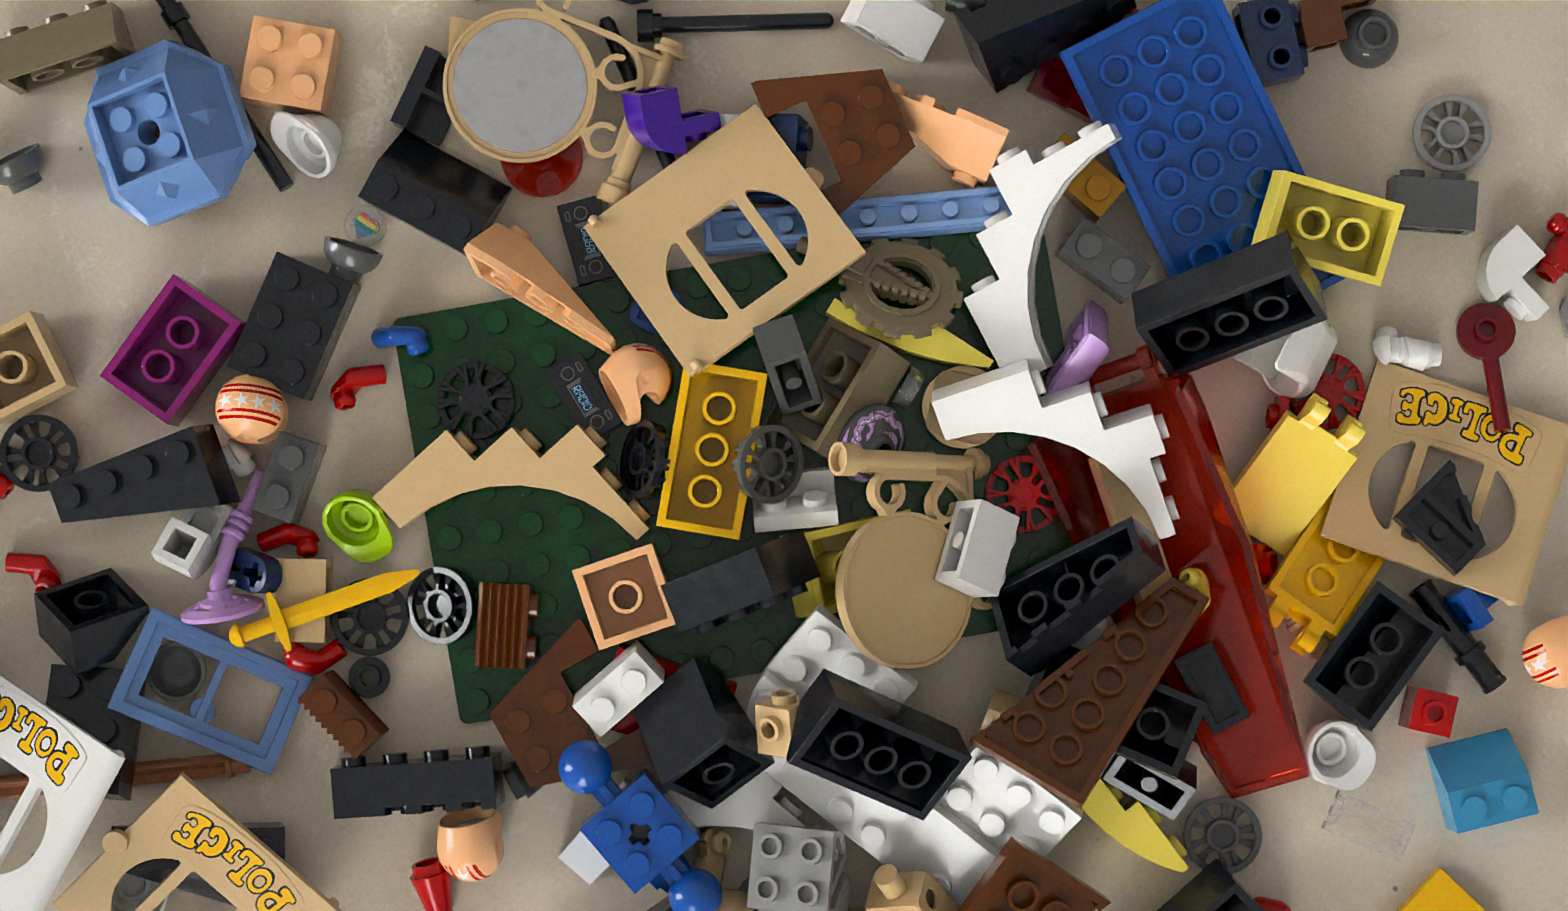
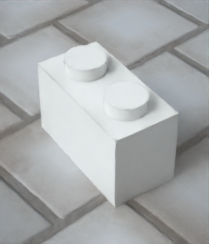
[840,0,945,63]
[934,499,1020,598]
[572,640,665,737]

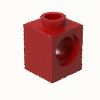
[1398,685,1459,738]

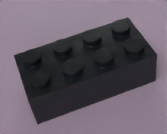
[1132,230,1328,380]

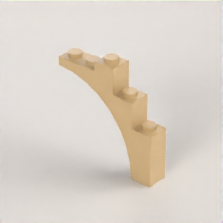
[372,424,651,540]

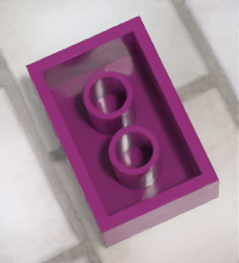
[100,274,245,426]

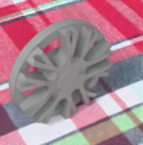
[1412,94,1491,172]

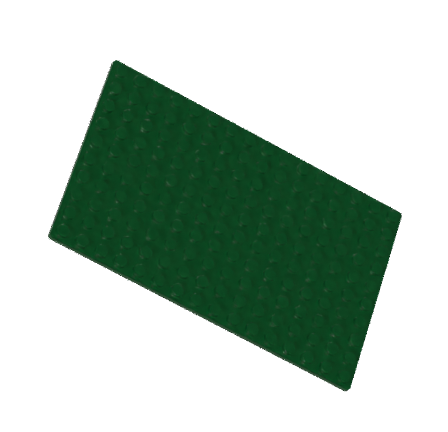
[393,231,1097,724]

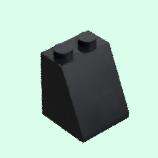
[633,658,775,809]

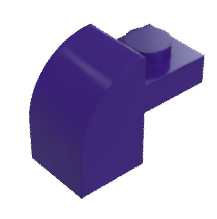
[622,85,721,154]

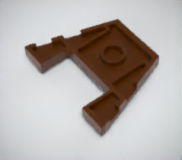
[751,69,916,215]
[489,619,653,788]

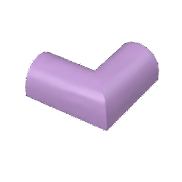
[1044,300,1109,396]

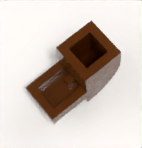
[1295,0,1377,53]

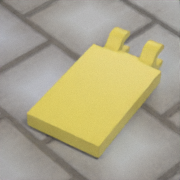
[1215,393,1366,556]

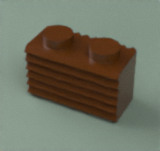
[475,582,540,669]
[298,670,389,758]

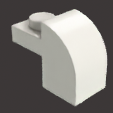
[1476,224,1550,322]
[151,505,234,579]

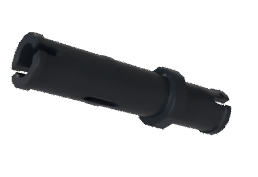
[1409,579,1507,694]

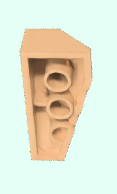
[853,68,1010,188]
[463,222,618,355]

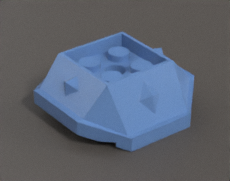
[84,39,257,226]

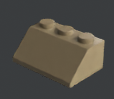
[0,0,135,95]
[766,317,911,460]

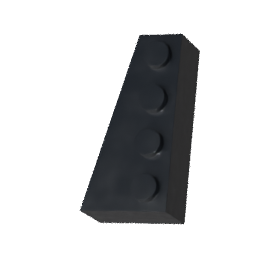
[954,0,1137,93]
[48,424,241,523]
[990,516,1166,677]
[330,745,505,819]

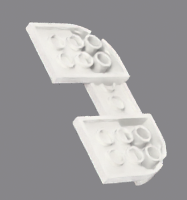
[747,604,1083,905]

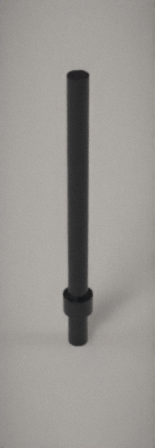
[156,0,294,192]

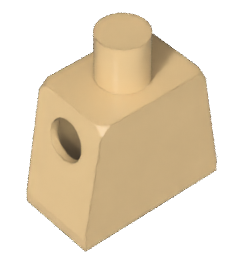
[865,864,959,911]

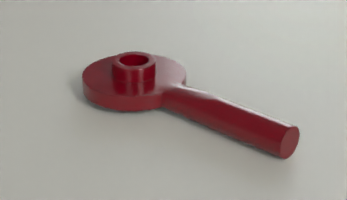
[1456,303,1516,433]

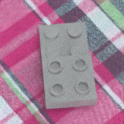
[747,822,851,911]

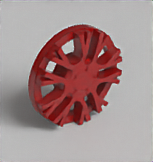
[1289,353,1366,430]
[985,456,1063,533]

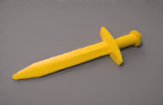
[229,569,420,652]

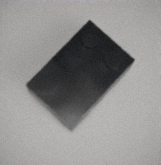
[227,252,361,401]
[660,529,821,634]
[41,664,146,801]

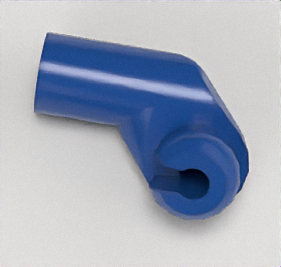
[371,325,429,356]

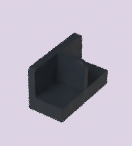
[390,45,452,146]

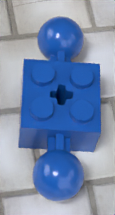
[558,740,722,911]

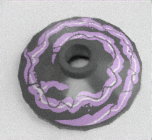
[837,403,906,484]

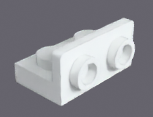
[752,467,839,533]

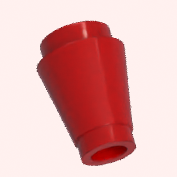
[410,857,453,911]

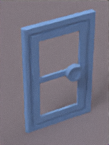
[107,607,313,775]

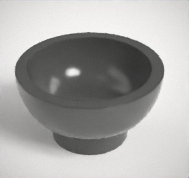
[1340,9,1399,68]
[0,143,43,194]
[324,236,383,283]
[147,642,207,702]

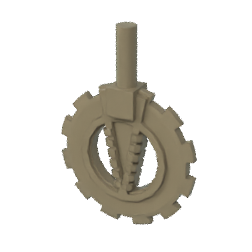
[796,236,963,339]

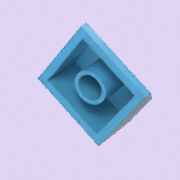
[1425,728,1539,834]

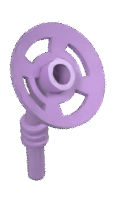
[180,470,265,624]

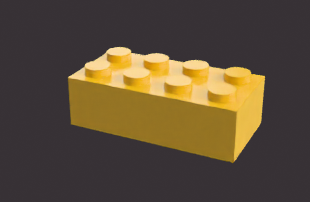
[656,364,768,540]

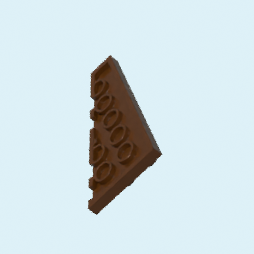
[970,577,1209,809]
[957,836,1111,911]

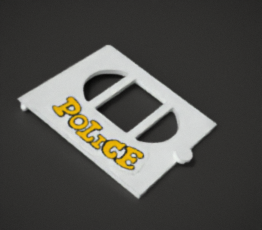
[0,674,126,911]

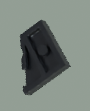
[1392,460,1486,576]

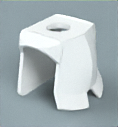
[1233,321,1338,398]

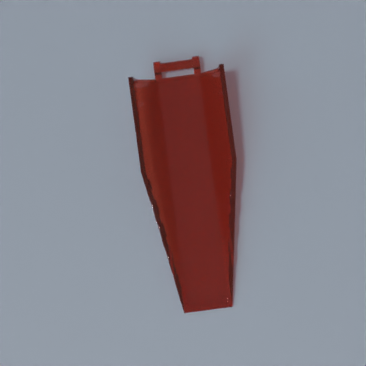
[1028,344,1310,798]

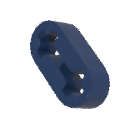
[227,547,283,594]

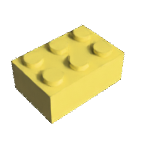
[1251,170,1405,287]

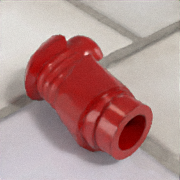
[1534,212,1568,284]

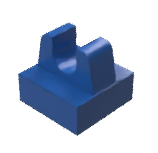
[1443,587,1498,631]

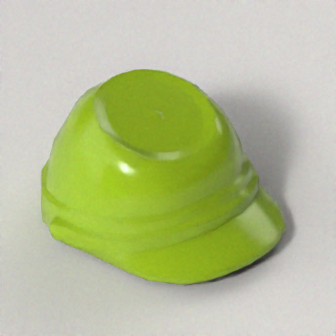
[322,489,393,563]

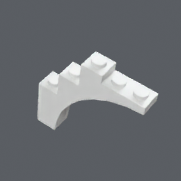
[964,120,1122,372]
[931,359,1180,540]
[558,770,825,885]

